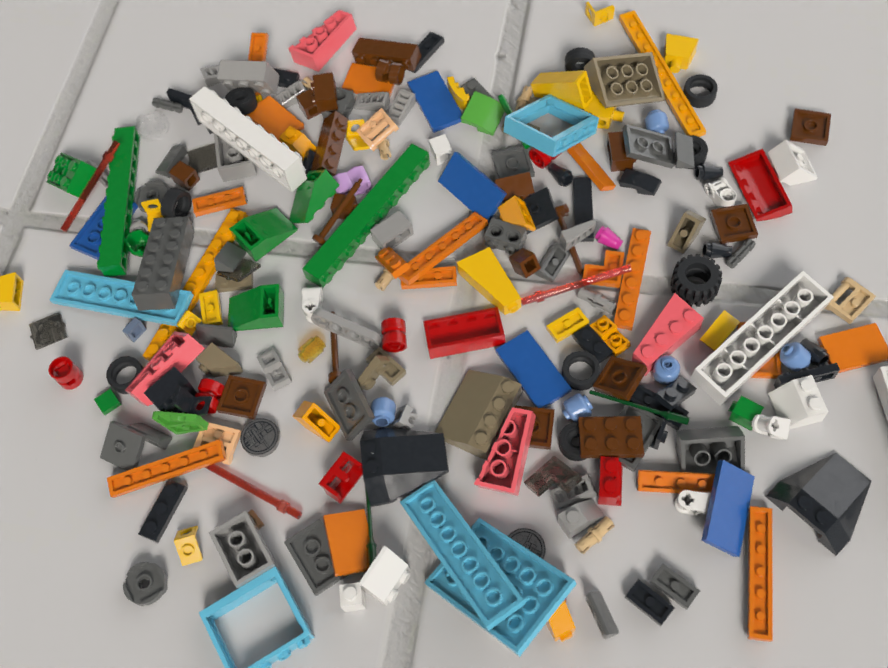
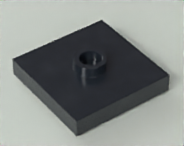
[522,187,559,234]

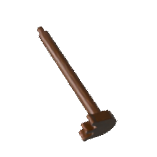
[312,178,363,245]
[555,203,584,277]
[328,311,342,384]

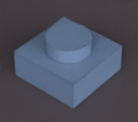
[122,317,147,343]

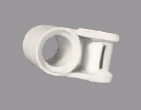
[704,177,737,209]
[302,287,323,323]
[752,414,791,440]
[674,490,711,518]

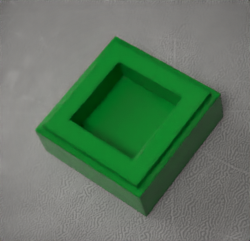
[94,388,122,415]

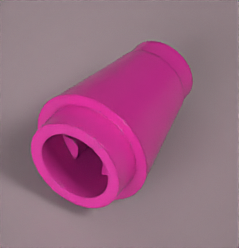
[595,226,623,250]

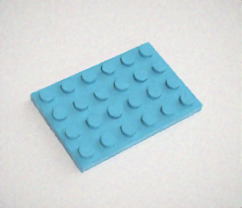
[424,518,577,657]

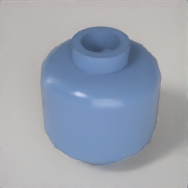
[644,109,669,135]
[780,342,811,372]
[653,356,680,385]
[562,393,593,422]
[370,397,396,427]

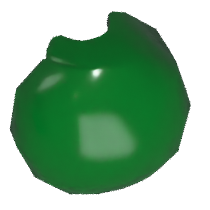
[125,230,149,257]

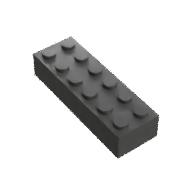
[132,217,194,311]

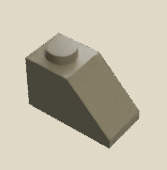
[667,210,706,254]
[196,343,243,377]

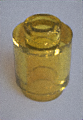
[297,336,326,363]

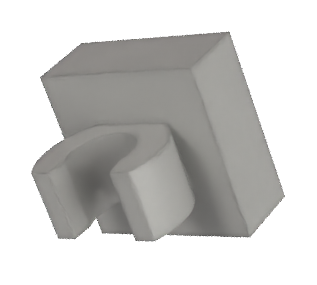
[392,404,418,429]

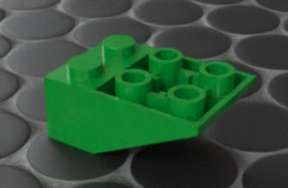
[47,152,99,200]
[289,169,339,223]
[229,208,298,262]
[228,284,284,331]

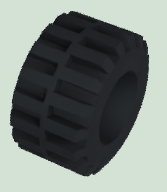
[670,254,722,307]

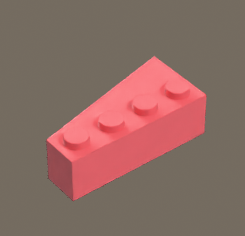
[288,10,357,72]
[632,293,704,376]
[125,331,205,406]
[474,407,536,496]

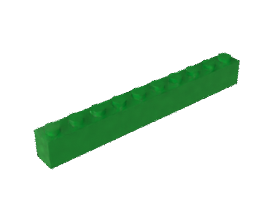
[97,126,140,277]
[302,144,430,289]

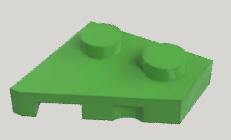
[152,411,209,435]

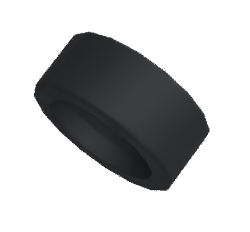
[683,74,718,108]
[160,187,192,218]
[562,351,600,391]
[106,356,144,394]

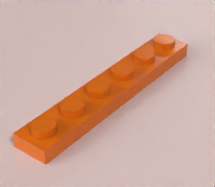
[398,212,488,286]
[614,228,651,331]
[107,439,227,498]
[747,506,773,642]

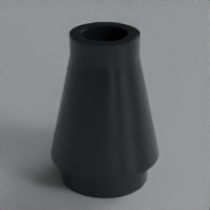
[548,163,573,187]
[694,163,723,181]
[702,241,732,259]
[800,338,830,366]

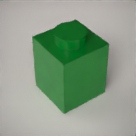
[728,396,764,431]

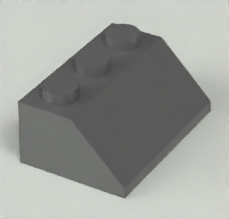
[676,426,745,474]

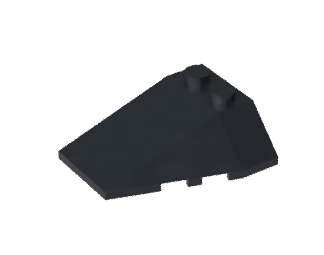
[360,427,449,507]
[765,453,872,556]

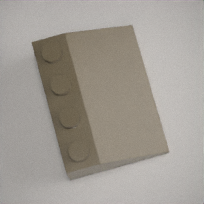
[584,52,666,108]
[435,369,522,461]

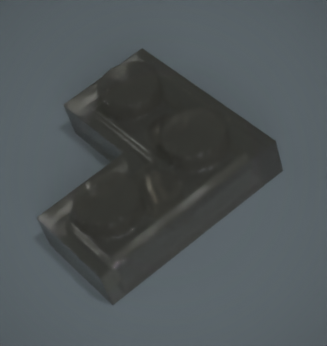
[524,456,582,497]

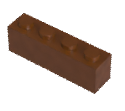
[352,38,421,71]
[311,111,349,177]

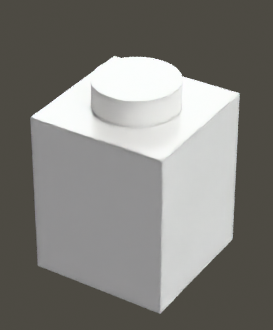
[429,134,453,166]
[339,582,366,612]

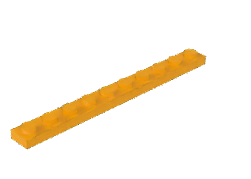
[619,10,706,137]
[143,208,248,361]

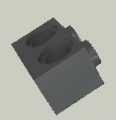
[321,87,356,119]
[484,218,527,254]

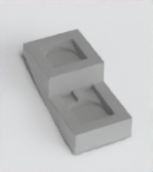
[257,349,292,391]

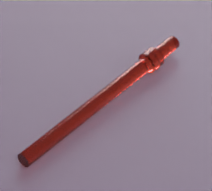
[60,140,120,232]
[521,264,632,306]
[204,464,302,520]

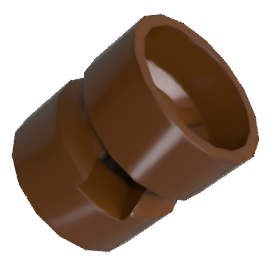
[375,59,405,85]

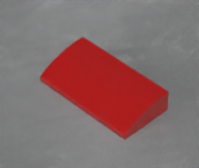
[728,148,792,221]
[423,307,506,359]

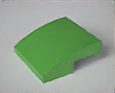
[461,91,505,136]

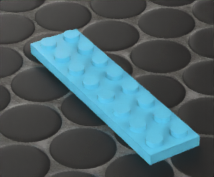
[50,270,194,327]
[400,480,526,631]

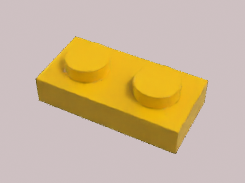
[199,290,223,325]
[546,307,589,343]

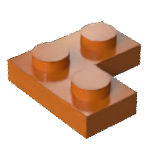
[582,250,624,288]

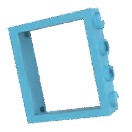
[503,94,599,157]
[199,567,315,668]

